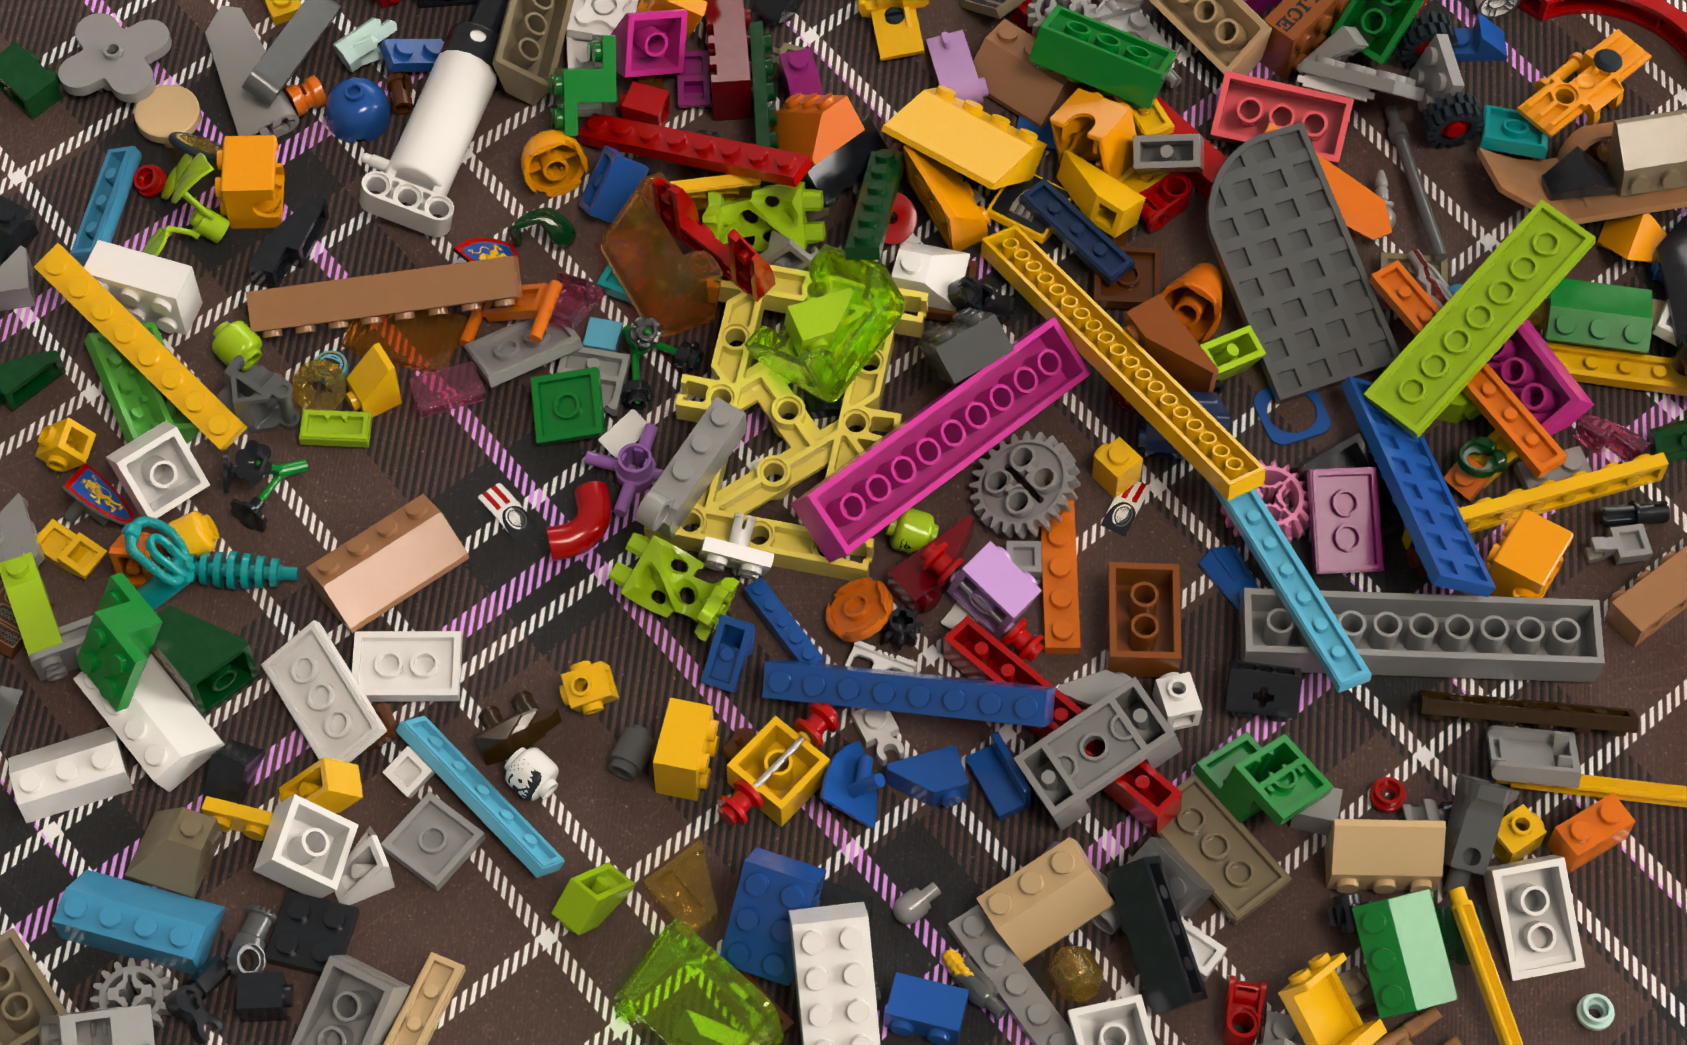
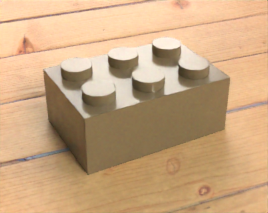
[0,928,67,1045]

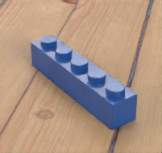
[744,577,824,664]

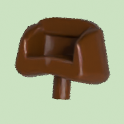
[723,728,756,761]

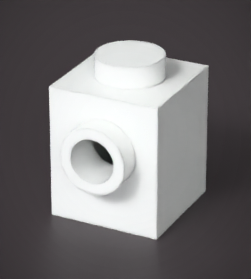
[1152,672,1203,731]

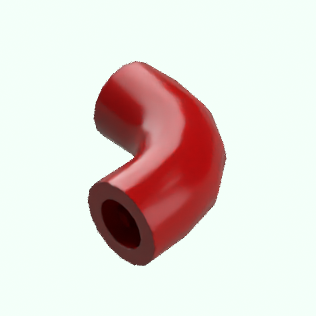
[546,481,611,561]

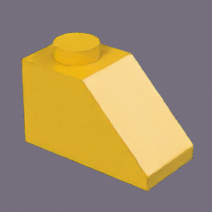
[345,343,402,418]
[279,757,363,813]

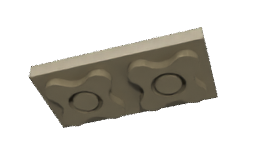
[1148,773,1292,926]

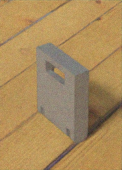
[1486,725,1581,788]

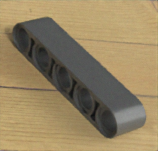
[242,0,342,106]

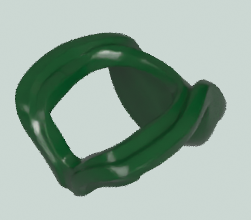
[507,207,577,248]

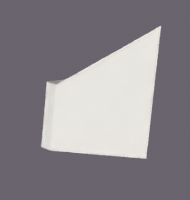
[334,826,395,905]

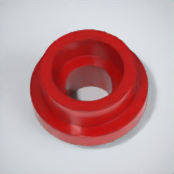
[133,165,166,197]
[1369,777,1406,813]

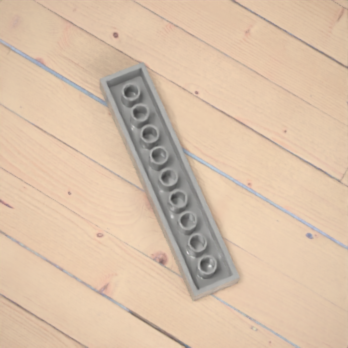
[1239,588,1605,683]

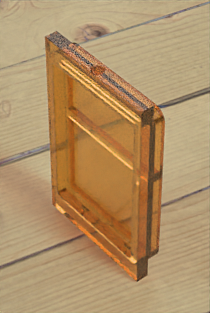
[342,310,467,375]

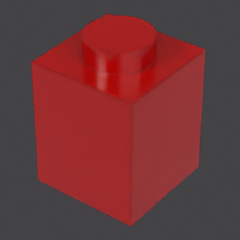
[618,81,671,126]

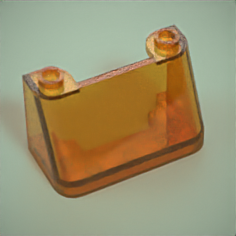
[601,172,723,337]

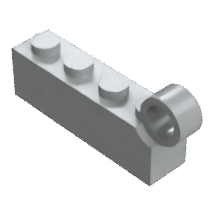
[635,397,747,539]

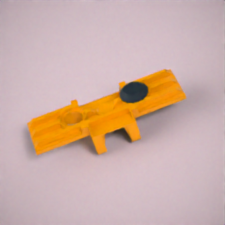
[1516,29,1652,138]

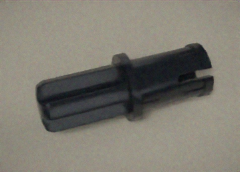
[1598,500,1670,526]

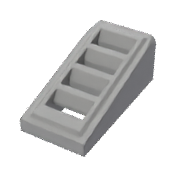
[1296,26,1369,74]

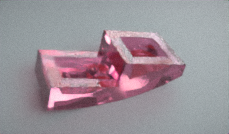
[1572,414,1650,462]

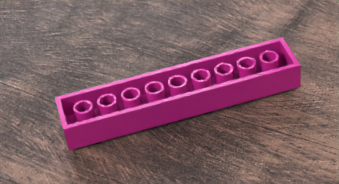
[790,317,1092,563]

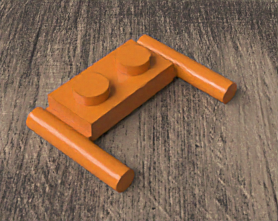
[459,280,563,347]

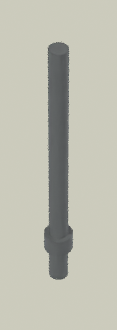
[1384,105,1448,262]

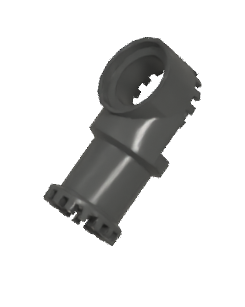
[226,904,278,978]

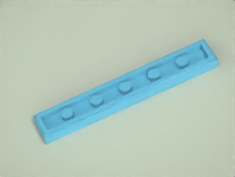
[396,716,565,878]

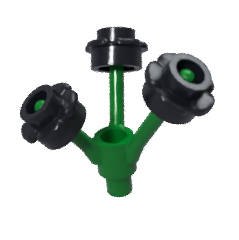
[621,315,704,410]

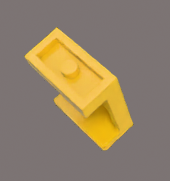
[1278,952,1387,1045]

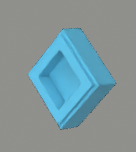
[582,317,623,352]

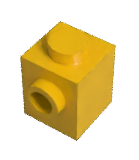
[1092,436,1143,498]
[1492,804,1547,864]

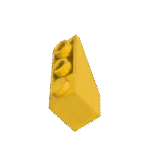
[1056,149,1146,238]

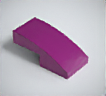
[677,50,711,108]

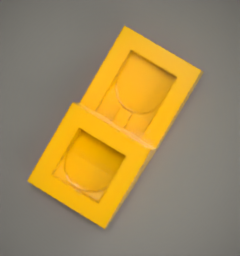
[37,518,108,580]

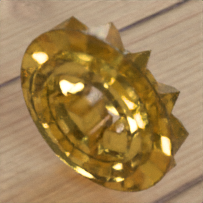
[292,359,347,410]

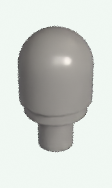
[893,882,941,925]

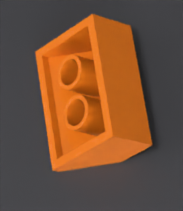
[773,92,865,165]

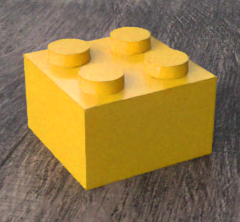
[653,698,719,801]

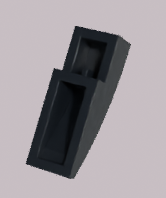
[248,196,329,289]

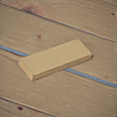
[383,952,466,1045]

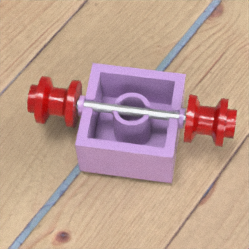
[920,541,1045,663]

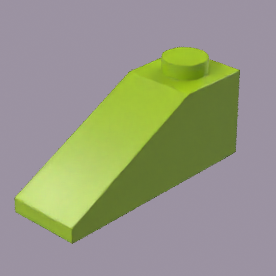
[0,552,63,667]

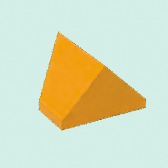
[1596,213,1667,264]

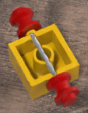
[717,702,839,827]

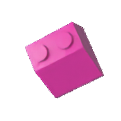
[611,9,688,78]

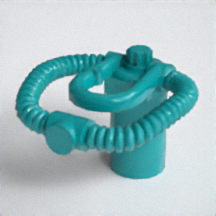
[121,516,195,611]

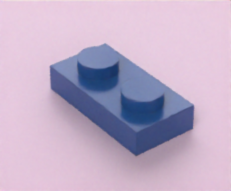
[379,39,444,72]

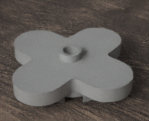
[58,13,172,103]

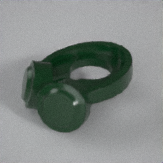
[1457,436,1508,478]

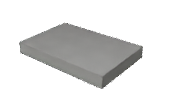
[464,306,583,388]

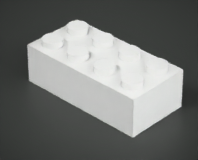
[789,902,880,1045]

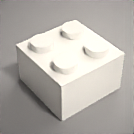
[106,421,210,518]
[253,794,358,899]

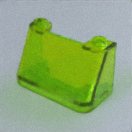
[744,244,905,403]
[614,919,785,1045]

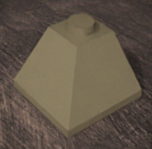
[125,807,223,898]

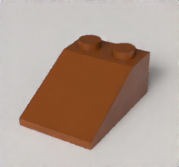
[1123,294,1219,393]

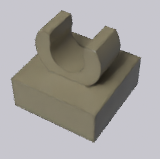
[1338,965,1375,1011]

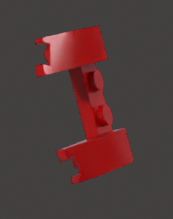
[652,176,776,302]

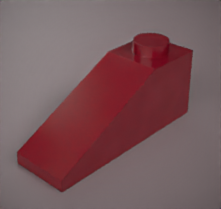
[887,515,974,615]

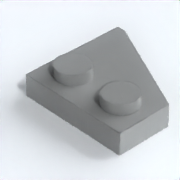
[0,493,45,566]

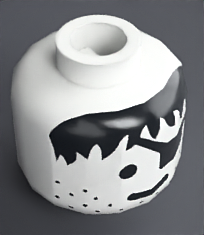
[504,747,559,801]

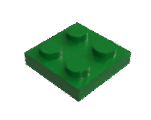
[530,367,606,446]

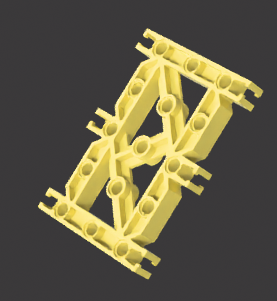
[644,264,928,581]

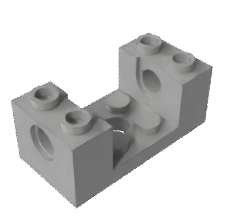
[1014,677,1182,831]

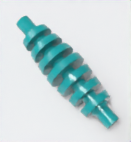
[189,551,299,590]

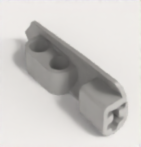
[205,5,299,138]

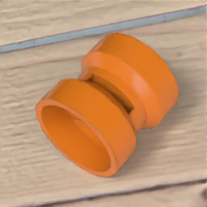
[284,75,327,117]

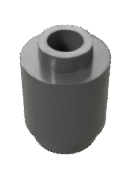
[608,725,656,781]

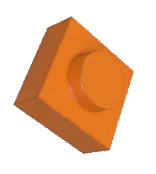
[1444,455,1493,501]

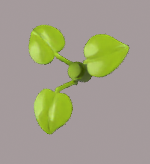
[142,153,230,256]

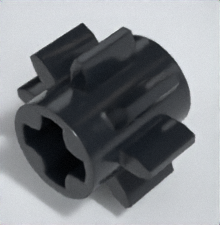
[880,603,924,651]
[1326,893,1371,934]

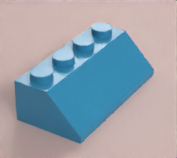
[52,870,226,975]

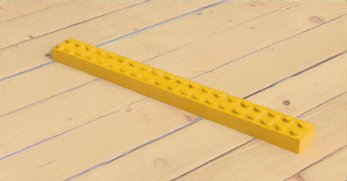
[981,225,1266,501]

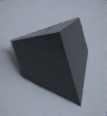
[1541,146,1616,201]

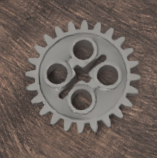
[969,431,1081,540]

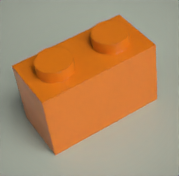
[1547,793,1636,874]

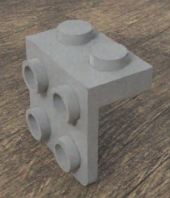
[29,615,93,681]

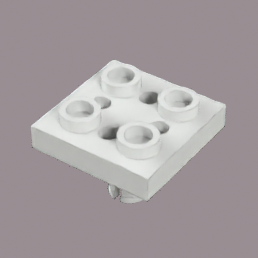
[697,513,774,580]

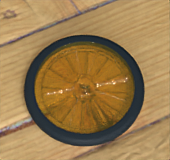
[168,132,223,163]

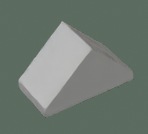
[0,245,36,311]

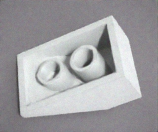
[1483,855,1585,981]

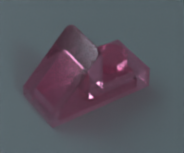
[548,272,606,330]

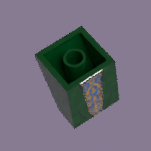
[151,605,259,716]

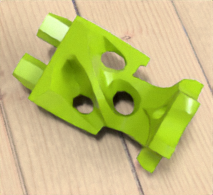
[702,181,826,252]
[609,533,740,642]

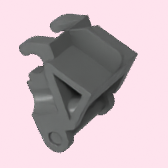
[218,355,301,435]

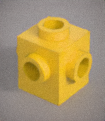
[35,417,96,473]
[559,661,619,715]

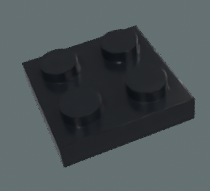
[265,891,360,976]

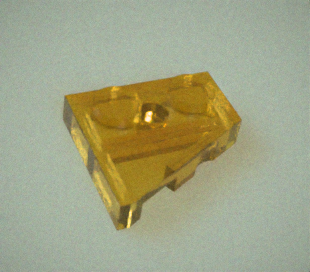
[643,840,718,940]

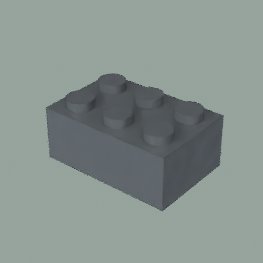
[917,307,1014,384]

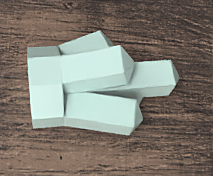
[332,18,397,72]

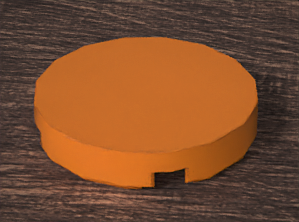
[825,577,893,642]

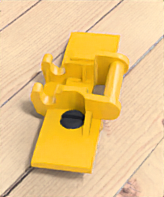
[856,0,929,61]

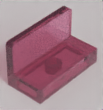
[409,361,486,418]

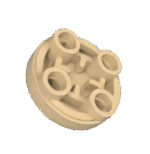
[134,85,202,148]

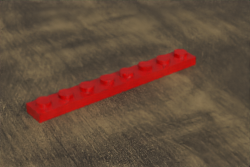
[577,113,812,187]

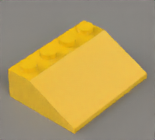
[881,85,1047,190]

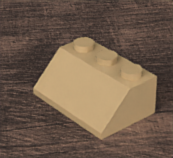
[1324,819,1446,894]
[976,837,1116,964]

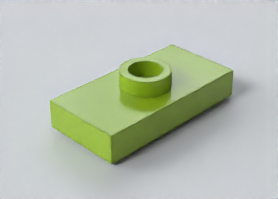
[299,409,373,448]

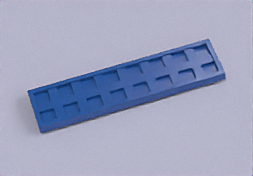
[1341,376,1496,597]

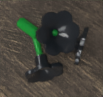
[223,440,308,532]

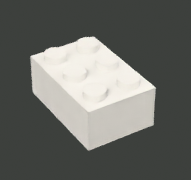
[84,240,203,335]

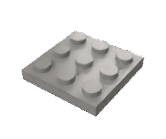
[1301,55,1425,102]

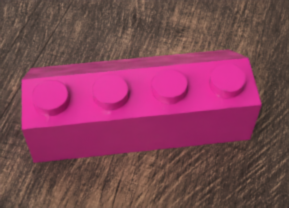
[1487,319,1594,436]

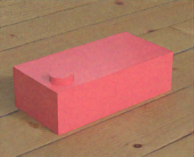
[1210,70,1354,167]

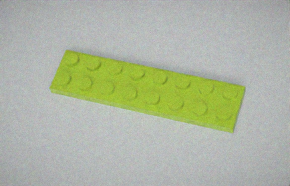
[1364,199,1596,439]

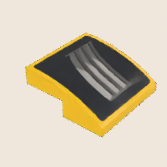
[986,174,1074,244]

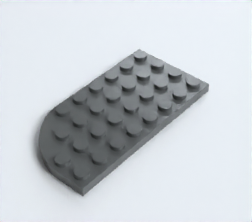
[1206,122,1400,404]

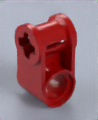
[1139,172,1191,233]
[1222,975,1267,1045]

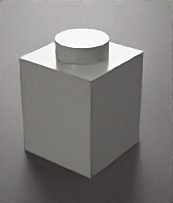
[1289,787,1343,836]

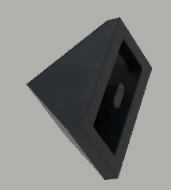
[202,740,266,805]

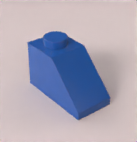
[885,745,969,807]

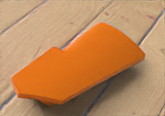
[1264,122,1392,241]

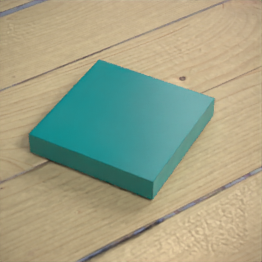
[1480,105,1548,159]

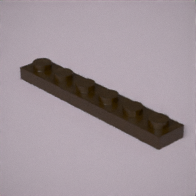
[1417,690,1639,736]

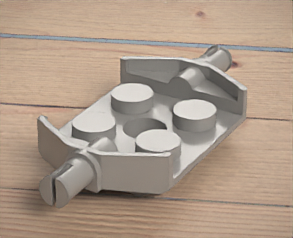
[1096,0,1182,88]

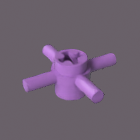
[584,423,664,517]

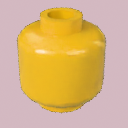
[166,511,219,558]

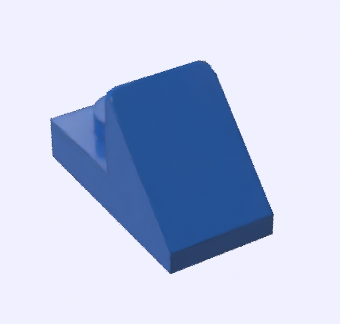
[1454,13,1508,61]
[701,614,755,693]

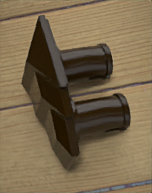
[475,691,562,766]

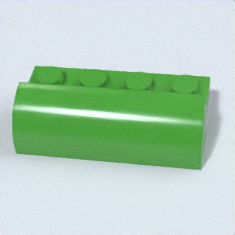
[84,322,199,444]

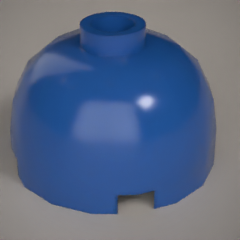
[325,77,391,143]

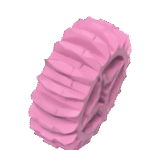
[1221,459,1310,543]

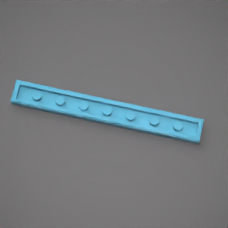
[1208,482,1372,693]

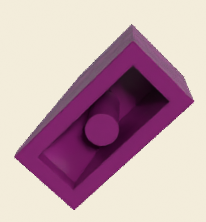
[779,48,823,99]

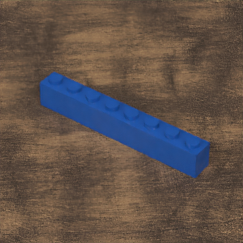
[762,659,1056,727]

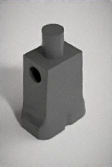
[1443,773,1519,893]

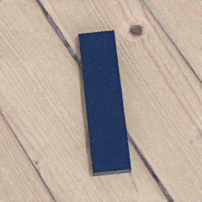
[1019,178,1135,286]

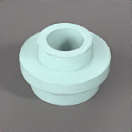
[1576,994,1615,1031]

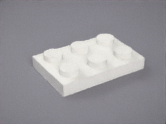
[352,631,463,702]

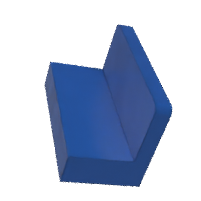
[578,145,649,226]
[965,731,1031,822]

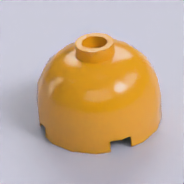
[520,129,588,197]

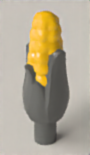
[942,949,1008,1020]

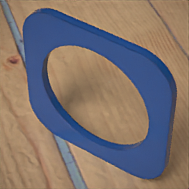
[1253,388,1331,446]

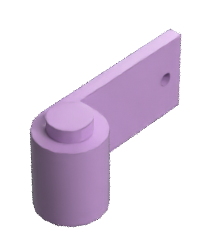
[926,30,989,104]

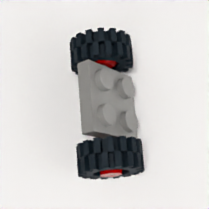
[1397,12,1485,148]

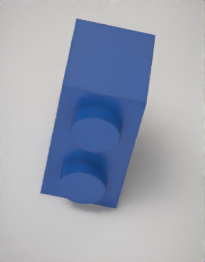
[884,972,969,1045]

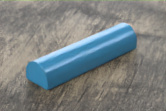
[70,146,142,267]

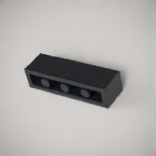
[1106,855,1208,1015]

